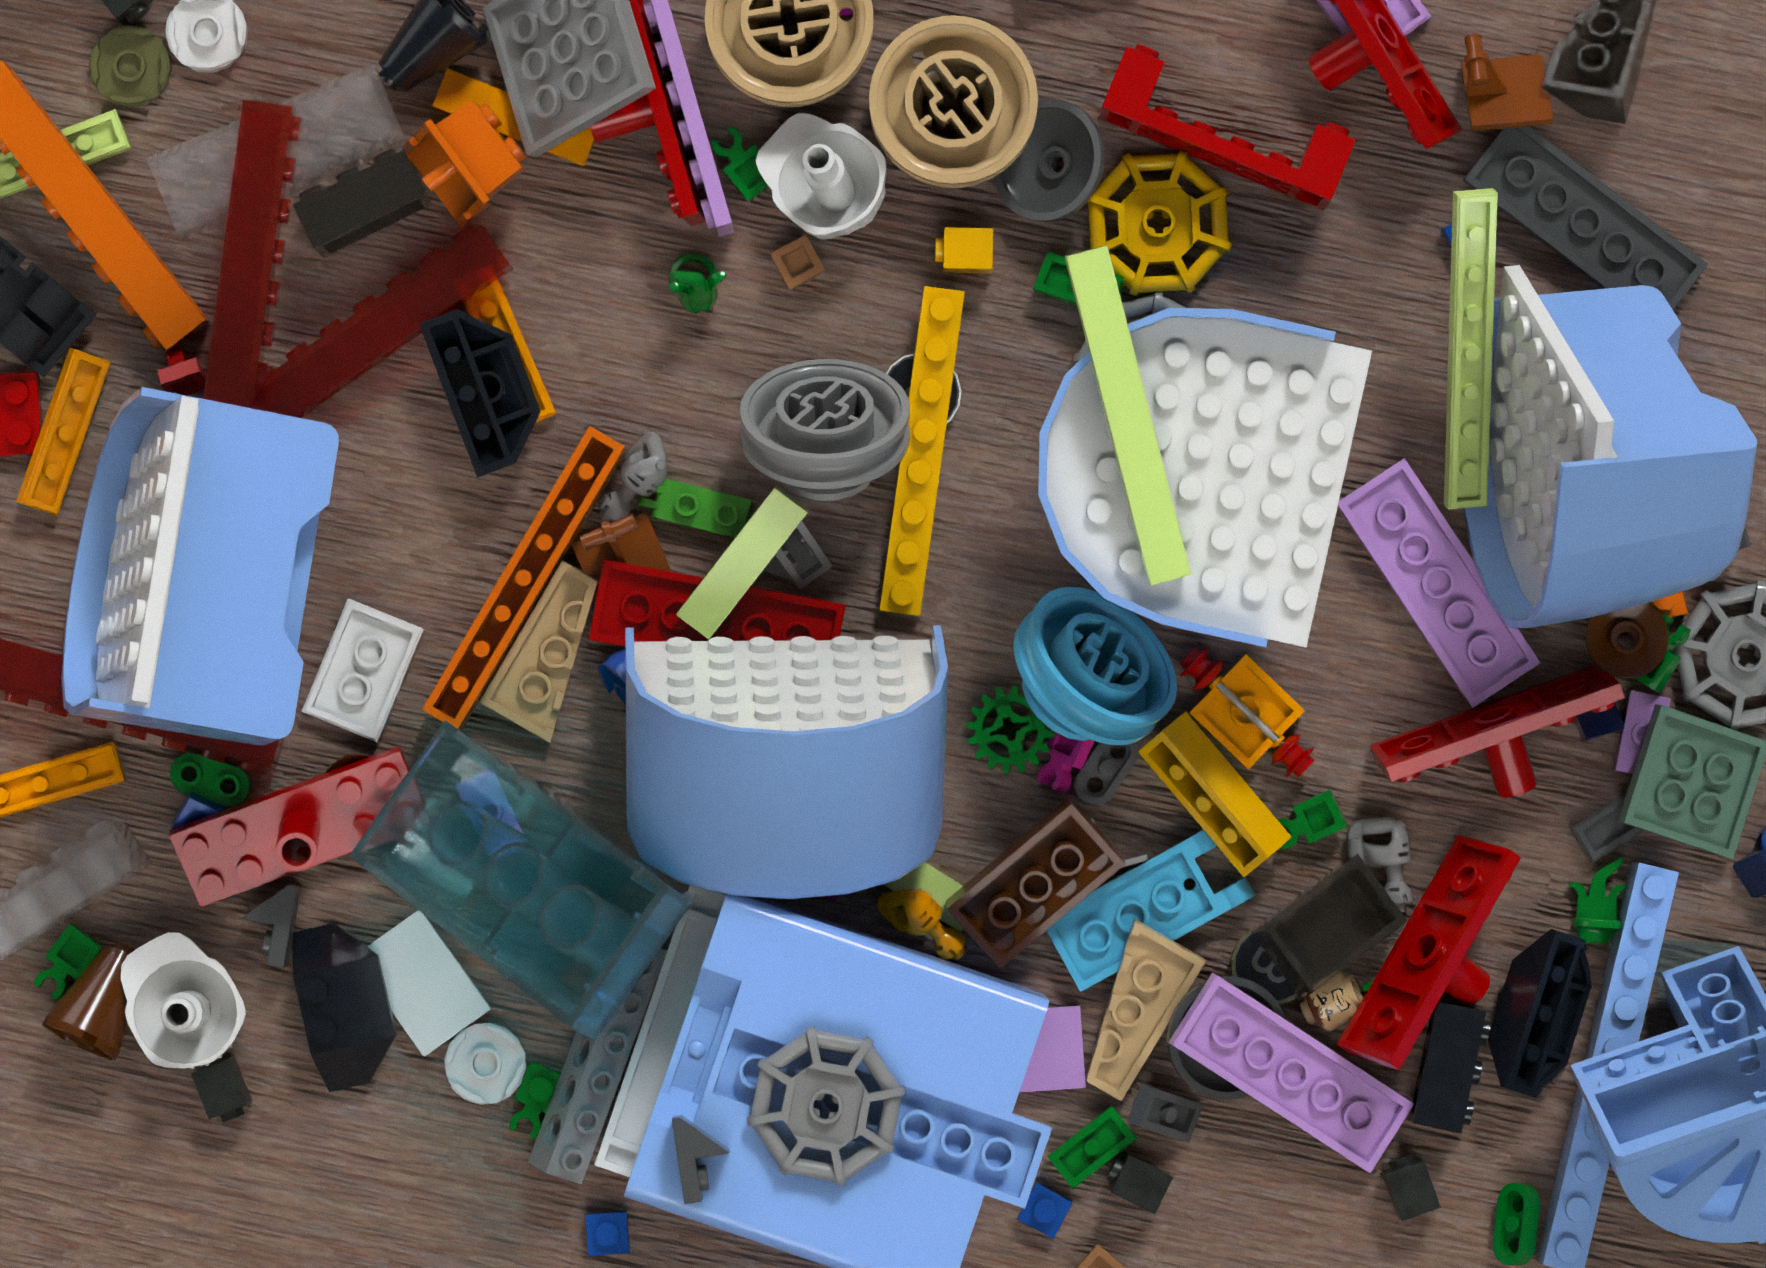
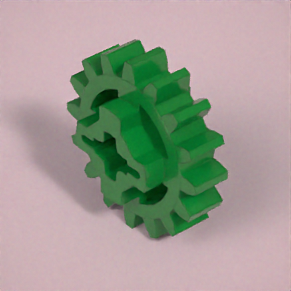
[966,685,1055,775]

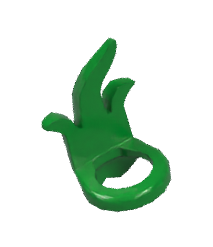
[668,253,726,314]
[1568,856,1627,945]

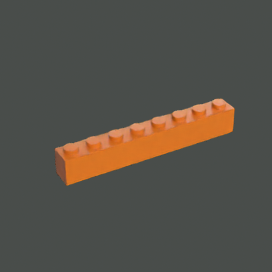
[0,60,210,351]
[422,426,627,731]

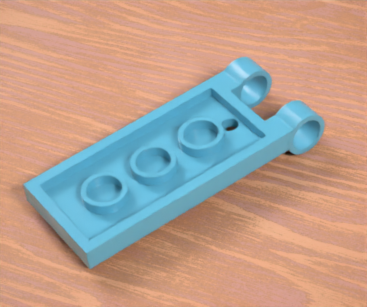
[1046,830,1256,992]

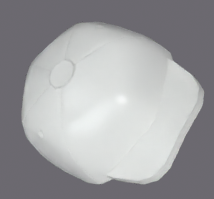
[756,113,887,240]
[121,932,246,1069]

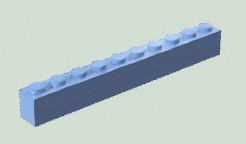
[1536,862,1679,1268]

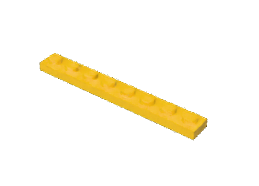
[879,286,965,616]

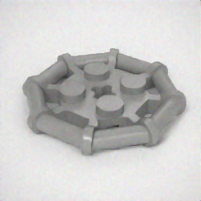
[1674,580,1766,731]
[746,1026,906,1186]

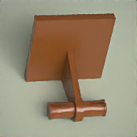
[1461,33,1554,131]
[571,512,671,602]

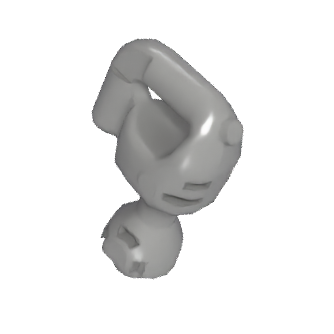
[598,432,667,523]
[1347,816,1413,913]

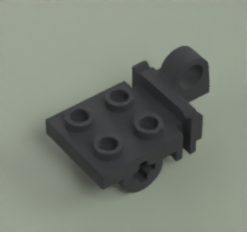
[0,236,96,377]

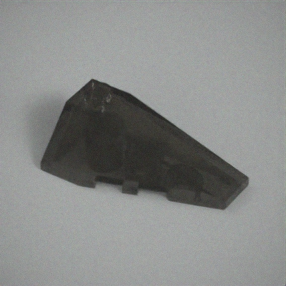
[1543,0,1656,124]

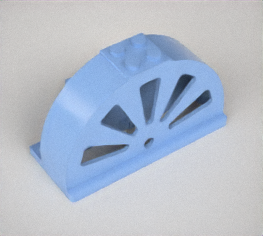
[1571,946,1766,1244]

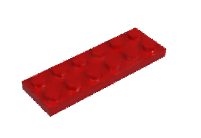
[589,559,846,647]

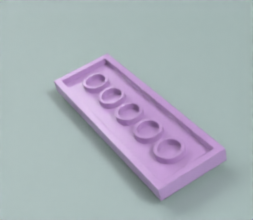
[643,0,735,237]
[1338,458,1541,708]
[1168,973,1414,1173]

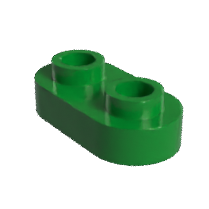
[170,753,252,807]
[1493,1183,1540,1266]

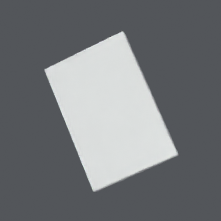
[302,598,425,743]
[367,909,492,1057]

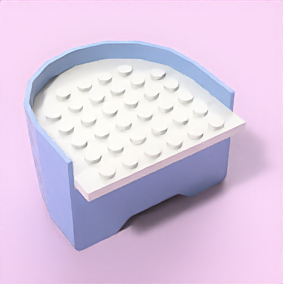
[1462,265,1758,628]
[1038,308,1372,647]
[61,387,339,745]
[625,625,948,899]

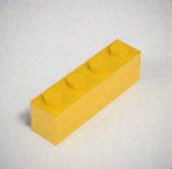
[1138,711,1292,877]

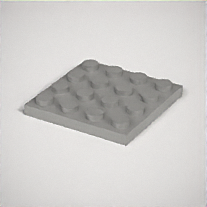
[482,0,656,157]

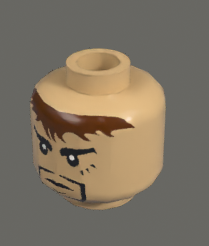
[1300,971,1363,1031]

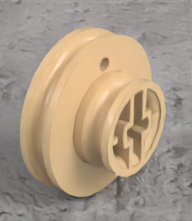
[704,0,874,107]
[869,15,1038,188]

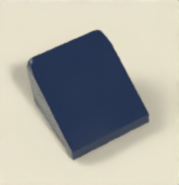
[1575,702,1625,741]
[1733,849,1766,898]

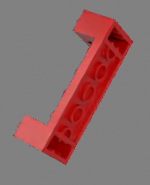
[1098,44,1356,211]

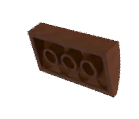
[946,796,1125,969]

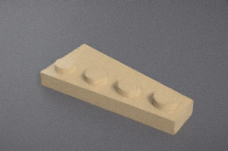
[479,560,598,743]
[1085,918,1206,1101]

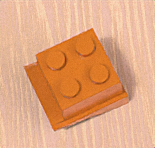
[402,100,527,228]

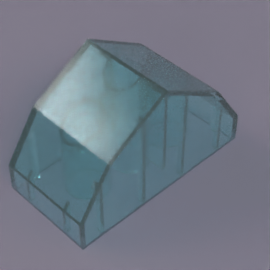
[349,720,694,1041]

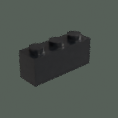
[1409,1002,1491,1133]

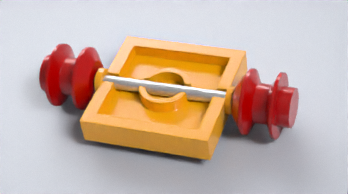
[1180,646,1314,778]

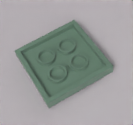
[1618,704,1766,859]

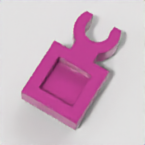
[1037,731,1094,794]

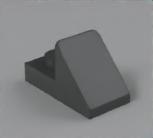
[242,884,302,968]
[1127,1083,1203,1143]
[672,1115,730,1204]

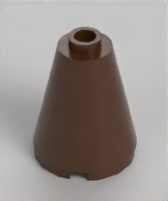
[42,941,135,1061]

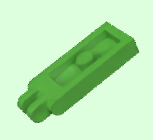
[637,478,752,539]

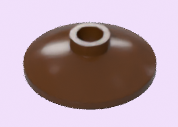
[1586,603,1669,679]

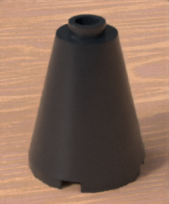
[379,0,491,91]

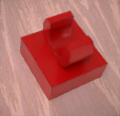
[157,347,210,396]

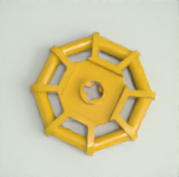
[1086,150,1232,296]

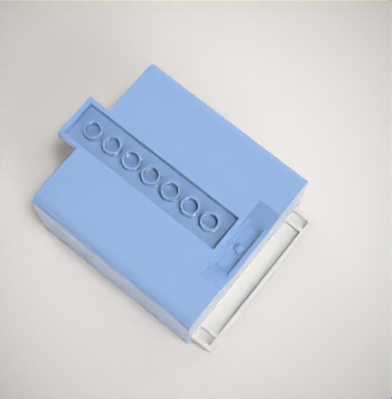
[594,885,1052,1268]

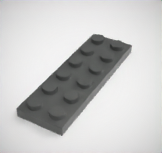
[1463,126,1708,310]

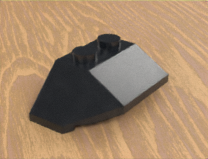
[419,309,541,478]
[293,923,397,1092]
[1488,929,1592,1098]

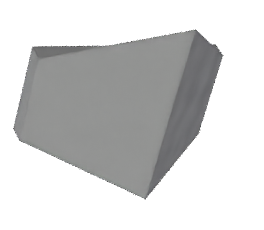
[761,521,833,590]

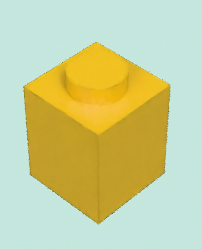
[935,227,993,274]

